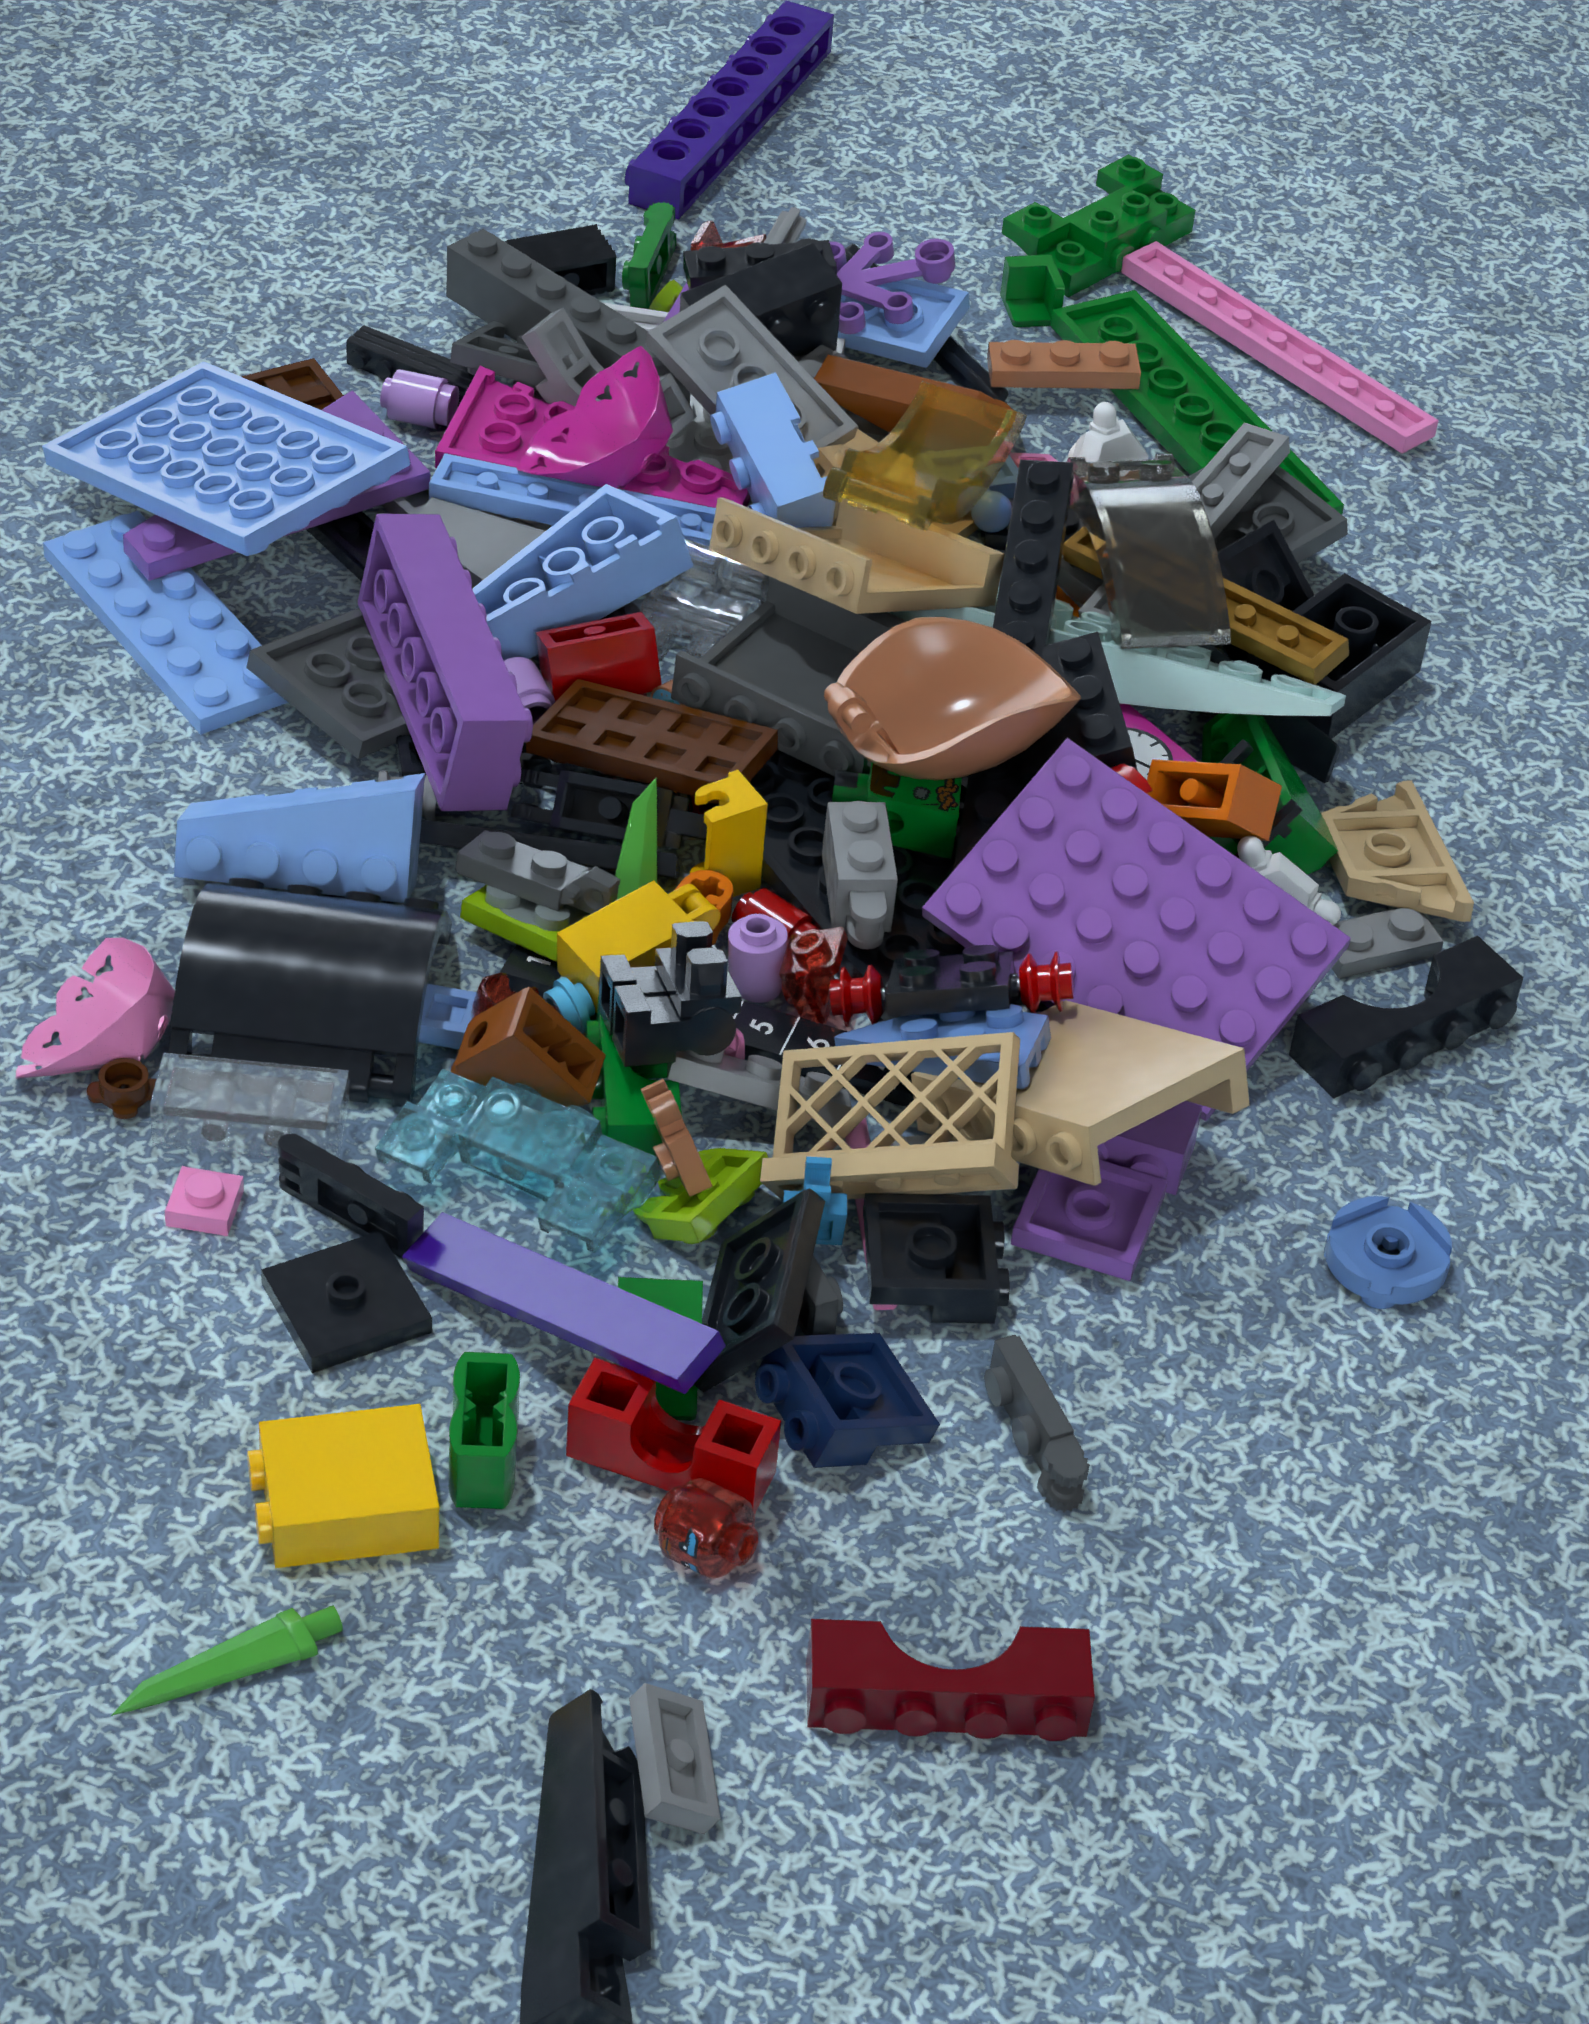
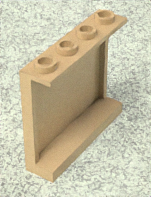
[709,494,1005,614]
[911,1000,1250,1186]

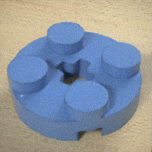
[1324,1196,1452,1309]

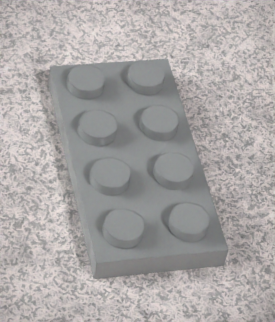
[645,285,858,448]

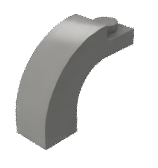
[521,308,697,441]

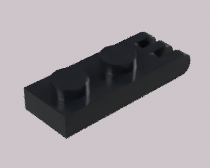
[278,1133,424,1259]

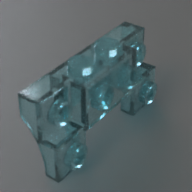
[375,1069,661,1253]

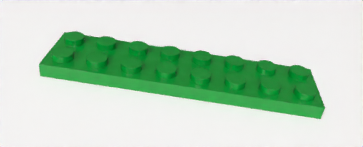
[1050,290,1344,515]

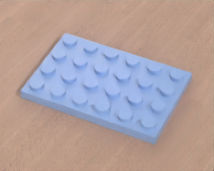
[42,362,410,556]

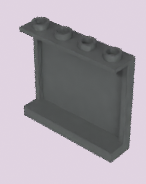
[671,577,906,777]

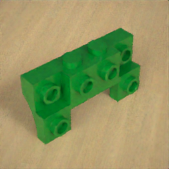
[1002,154,1196,298]

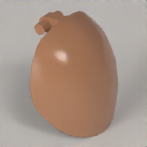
[824,617,1081,780]

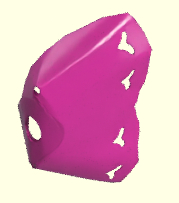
[517,346,673,489]

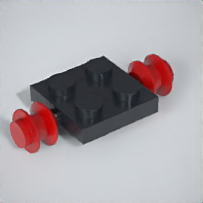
[830,945,1074,1027]

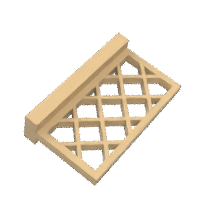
[760,1032,1020,1201]

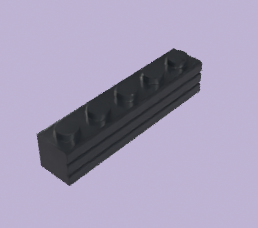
[346,325,475,406]

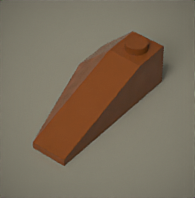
[814,354,1024,456]

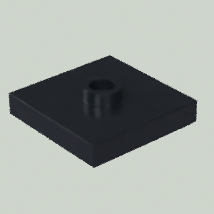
[261,1231,432,1373]

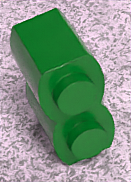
[448,1352,520,1509]

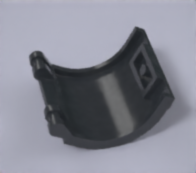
[166,878,452,1108]

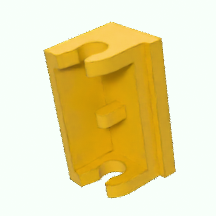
[690,770,768,897]

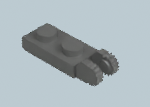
[984,1335,1090,1512]

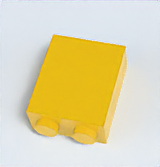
[247,1404,440,1568]

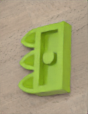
[632,1148,768,1244]

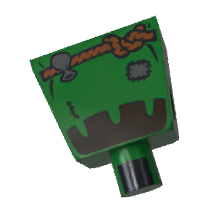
[832,762,962,859]

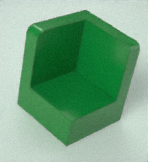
[1000,254,1065,327]

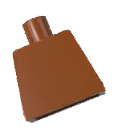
[450,987,606,1116]

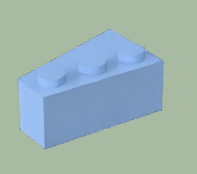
[710,372,838,528]

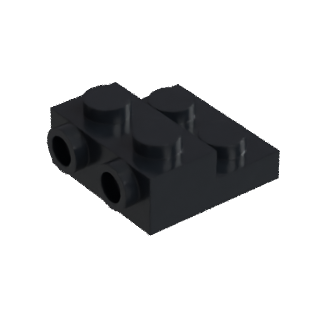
[1197,520,1315,661]
[863,1193,1010,1324]

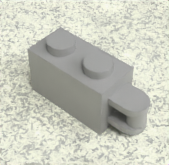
[822,801,898,949]

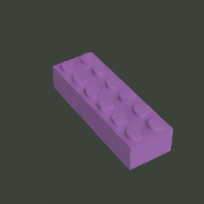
[357,514,533,811]

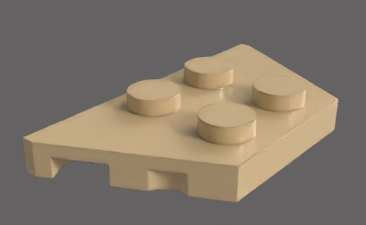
[1321,780,1474,922]

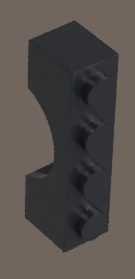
[1289,935,1523,1099]

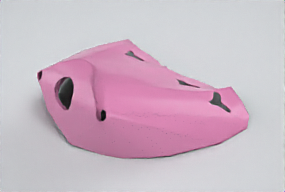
[16,937,175,1079]

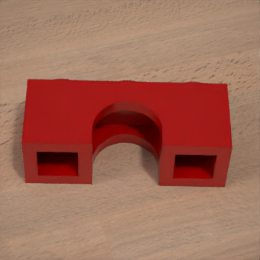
[566,1357,781,1520]

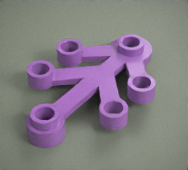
[829,232,956,334]

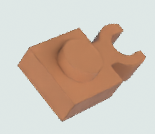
[641,1079,713,1197]

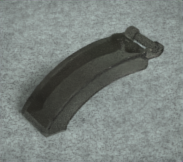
[1067,453,1231,649]

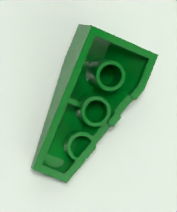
[1202,713,1338,875]

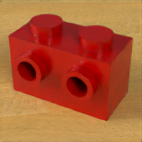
[535,612,662,701]

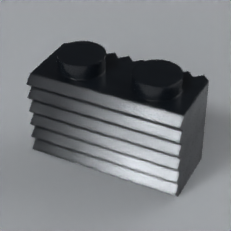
[505,224,616,296]

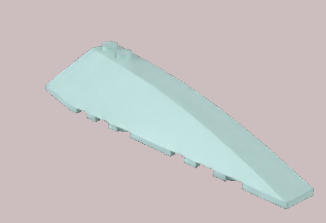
[888,587,1346,716]

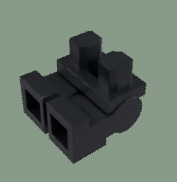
[598,921,742,1067]

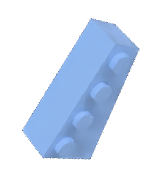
[472,484,694,661]
[174,773,425,903]

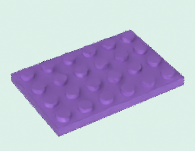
[922,738,1351,1121]

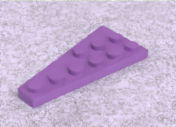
[123,390,430,581]

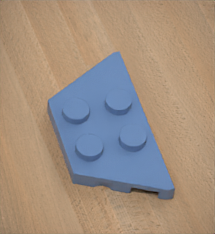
[834,1004,1051,1089]

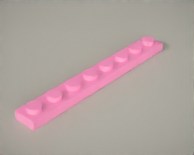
[1121,241,1439,454]

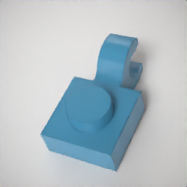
[783,1156,847,1245]

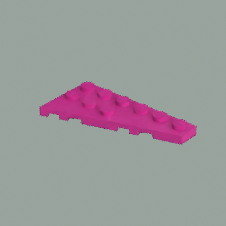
[435,365,750,508]

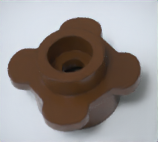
[87,1058,162,1119]

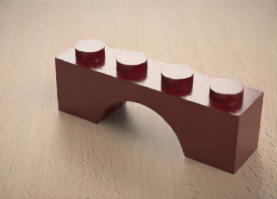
[806,1619,1095,1741]

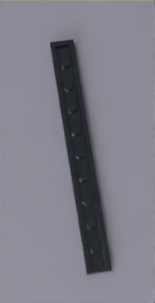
[953,460,1074,871]

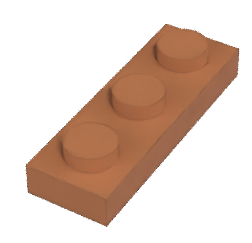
[987,340,1141,389]

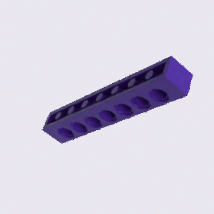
[625,0,834,220]

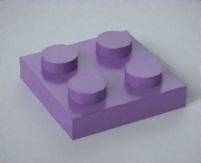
[1011,1160,1168,1281]

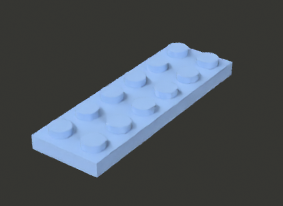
[43,511,289,735]

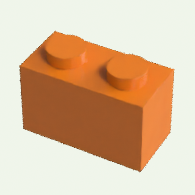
[1146,759,1282,841]

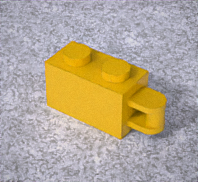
[557,880,721,1013]

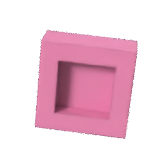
[165,1166,244,1236]

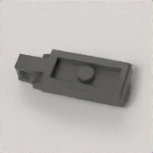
[455,830,620,914]

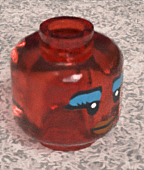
[654,1478,759,1579]

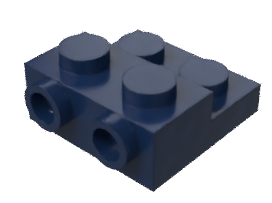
[755,1333,940,1468]

